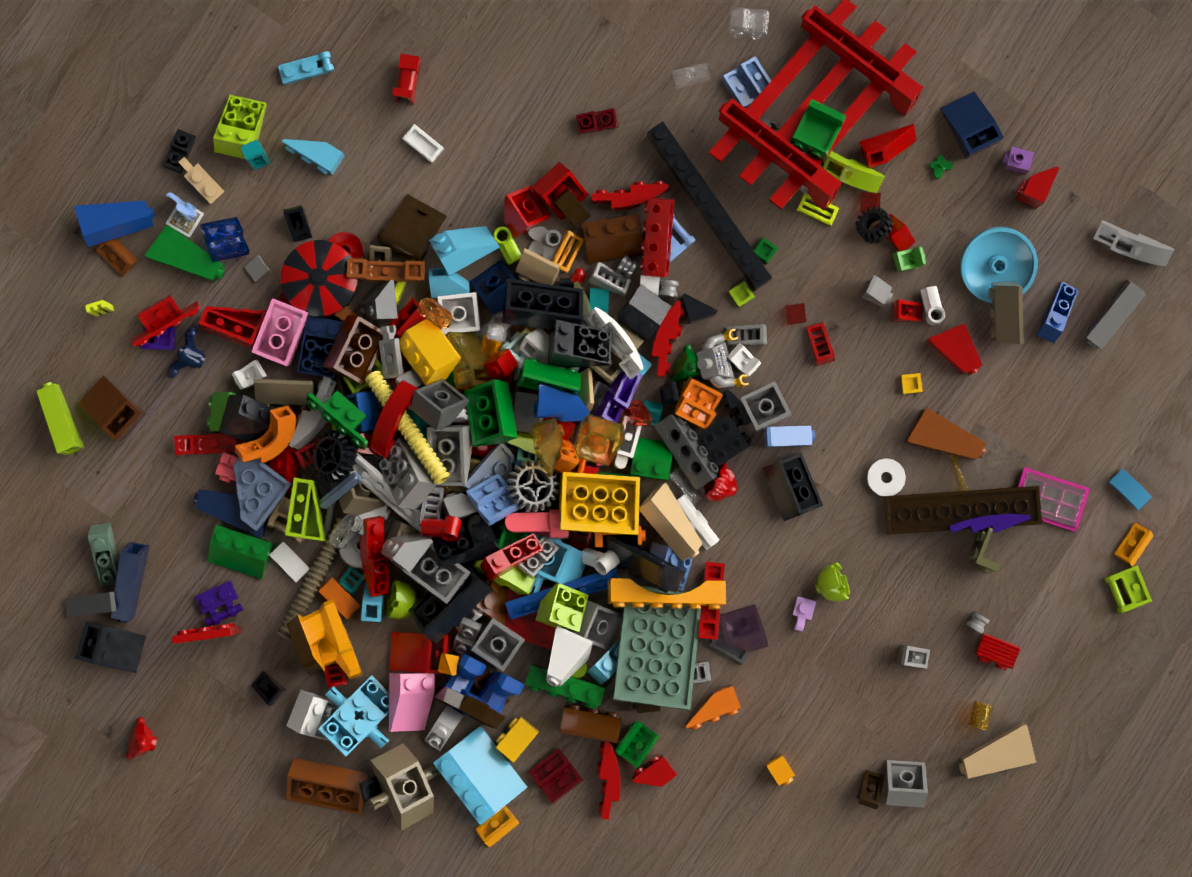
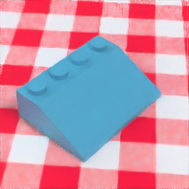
[433,726,527,825]

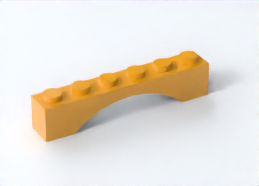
[608,578,726,610]

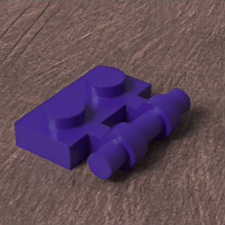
[195,581,243,626]

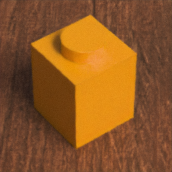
[765,754,795,786]

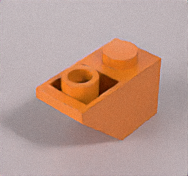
[547,440,579,472]

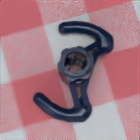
[167,326,206,379]

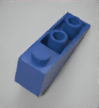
[1037,282,1079,344]

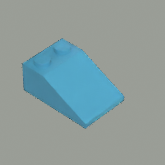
[429,226,500,276]

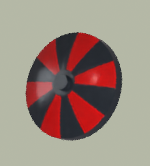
[281,240,358,317]

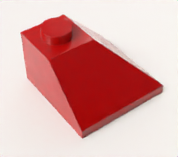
[504,185,551,238]

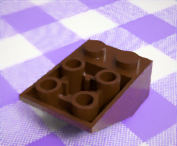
[78,375,146,442]

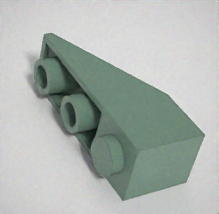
[88,523,118,586]

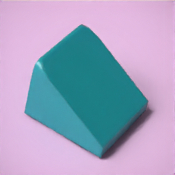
[641,401,663,425]

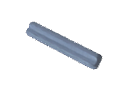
[319,472,362,509]

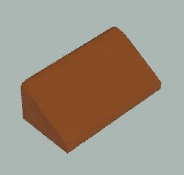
[95,238,139,277]

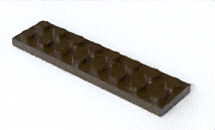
[884,486,1042,535]

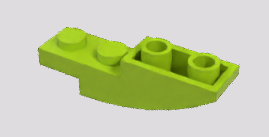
[820,151,885,193]

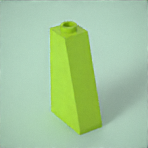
[37,382,85,455]

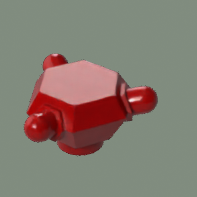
[126,717,157,760]

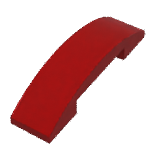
[370,380,419,458]
[174,434,245,455]
[698,561,725,640]

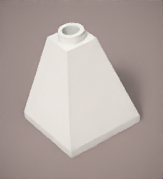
[546,626,593,687]

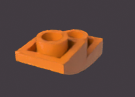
[318,577,361,619]

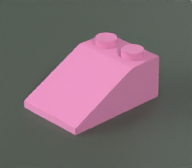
[251,298,308,366]
[389,672,435,732]

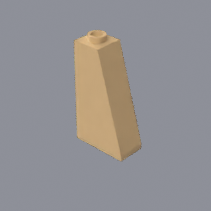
[639,482,703,562]
[959,723,1036,779]

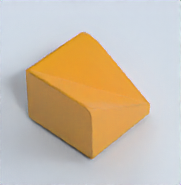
[438,653,459,676]

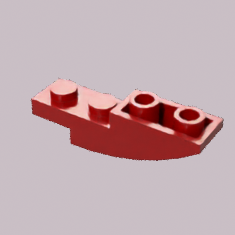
[592,181,668,211]
[651,301,684,378]
[360,516,389,597]
[596,741,620,820]

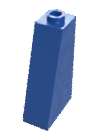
[74,201,155,247]

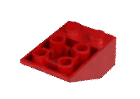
[390,631,450,674]

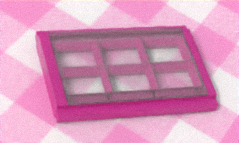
[1017,467,1090,532]

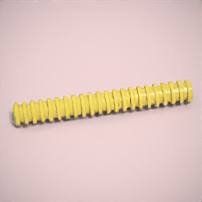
[365,371,450,484]

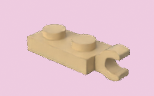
[179,157,225,204]

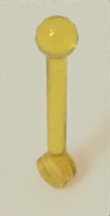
[950,455,969,491]

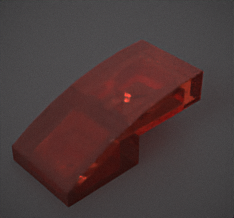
[623,400,652,426]

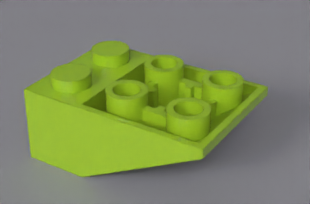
[213,95,267,159]

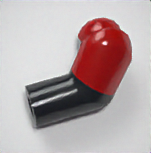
[560,268,586,288]

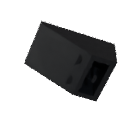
[547,320,612,368]
[431,512,500,566]
[75,620,146,673]

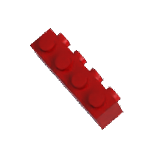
[640,197,675,277]

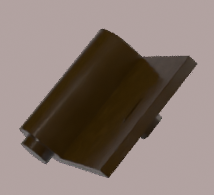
[377,194,447,261]

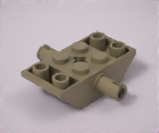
[368,743,440,831]

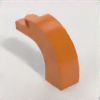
[235,405,296,463]

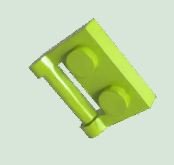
[1104,565,1152,614]

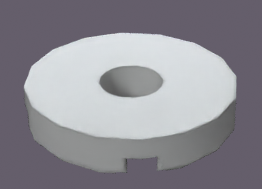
[867,458,906,496]

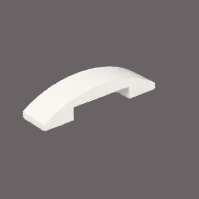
[584,307,643,379]

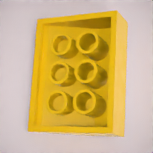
[559,472,640,535]

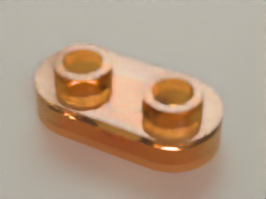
[418,298,453,329]

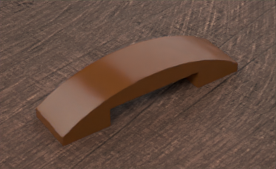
[347,258,425,282]

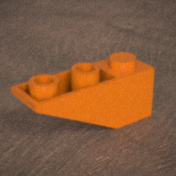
[685,685,741,730]

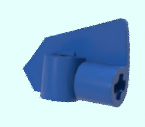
[533,383,590,422]

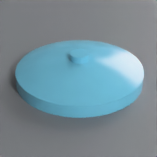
[960,227,1038,303]

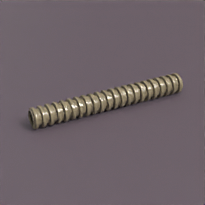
[276,518,351,640]

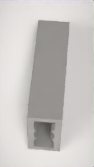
[1085,279,1146,349]

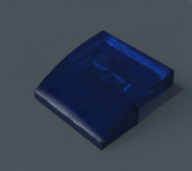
[200,217,250,262]

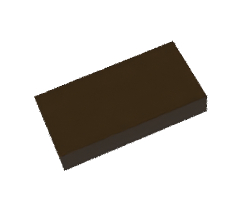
[553,188,591,229]

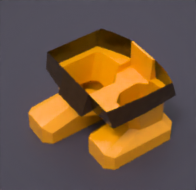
[287,599,363,679]

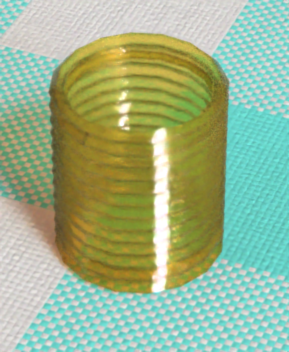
[968,701,994,731]

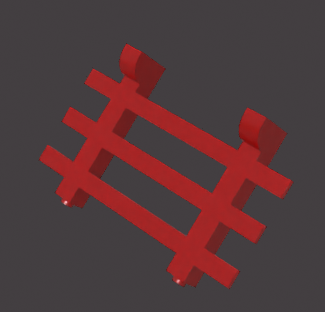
[709,0,924,211]

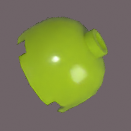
[815,562,850,602]
[386,580,419,620]

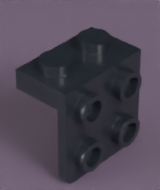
[698,414,751,466]

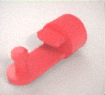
[505,509,569,539]

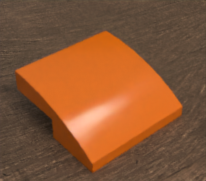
[674,377,723,429]

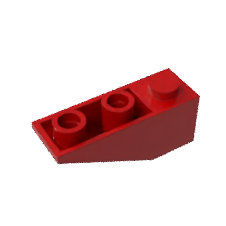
[859,124,917,168]
[480,533,544,582]

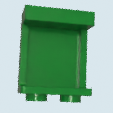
[790,99,846,161]

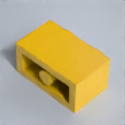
[496,716,539,763]

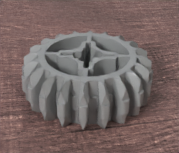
[506,460,559,513]

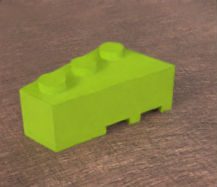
[285,478,326,541]

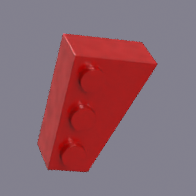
[198,306,267,349]

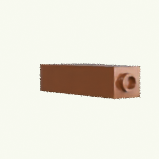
[904,408,986,460]

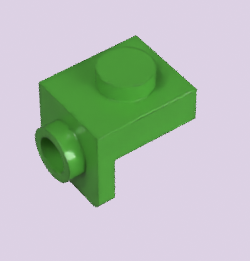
[893,246,926,272]

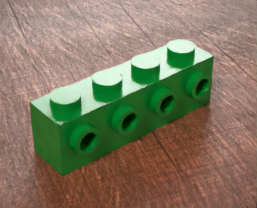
[526,664,605,709]

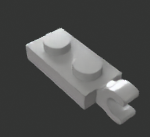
[379,325,404,379]

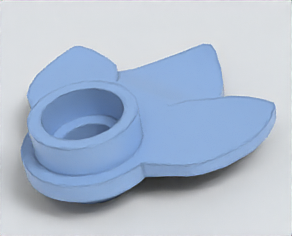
[165,193,197,220]

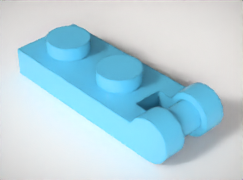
[278,51,334,85]

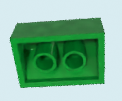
[517,358,581,395]
[464,379,518,447]
[207,525,274,579]

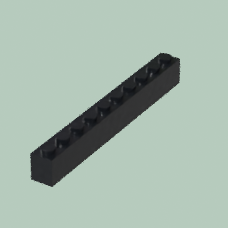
[647,121,772,291]

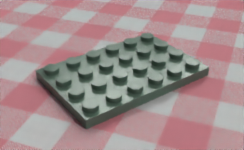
[612,586,701,711]

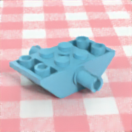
[526,532,586,593]
[318,675,389,757]

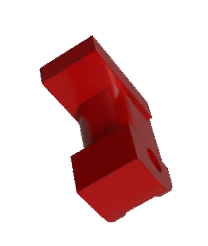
[392,53,421,105]

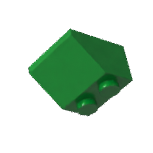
[630,438,672,481]

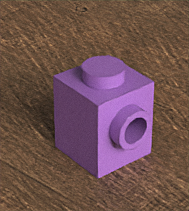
[1002,147,1034,174]

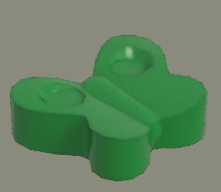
[929,155,953,179]

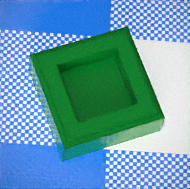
[753,237,778,264]

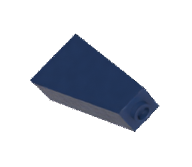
[194,489,267,537]
[111,542,149,623]

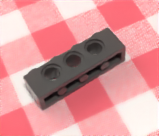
[654,413,720,490]

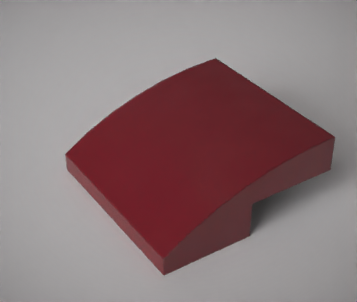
[528,748,584,804]

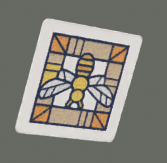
[166,208,204,237]

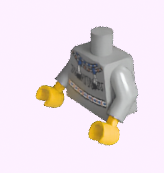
[697,329,749,388]

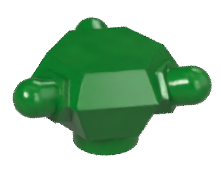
[669,344,701,383]

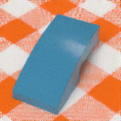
[1109,468,1152,511]

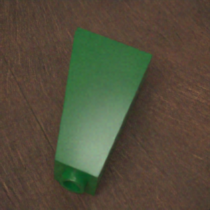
[145,224,226,282]

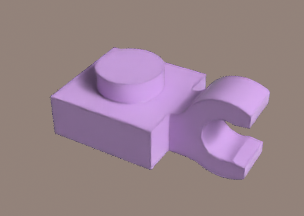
[792,596,816,632]

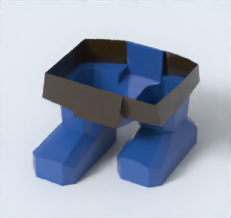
[433,653,524,729]

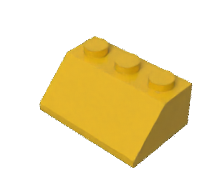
[399,317,461,385]

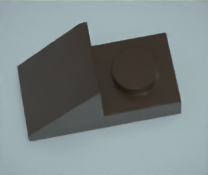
[856,770,884,810]

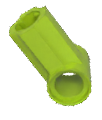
[494,227,522,265]

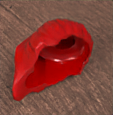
[704,463,738,502]

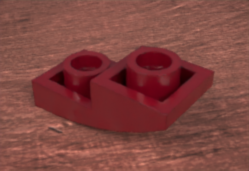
[576,108,619,134]

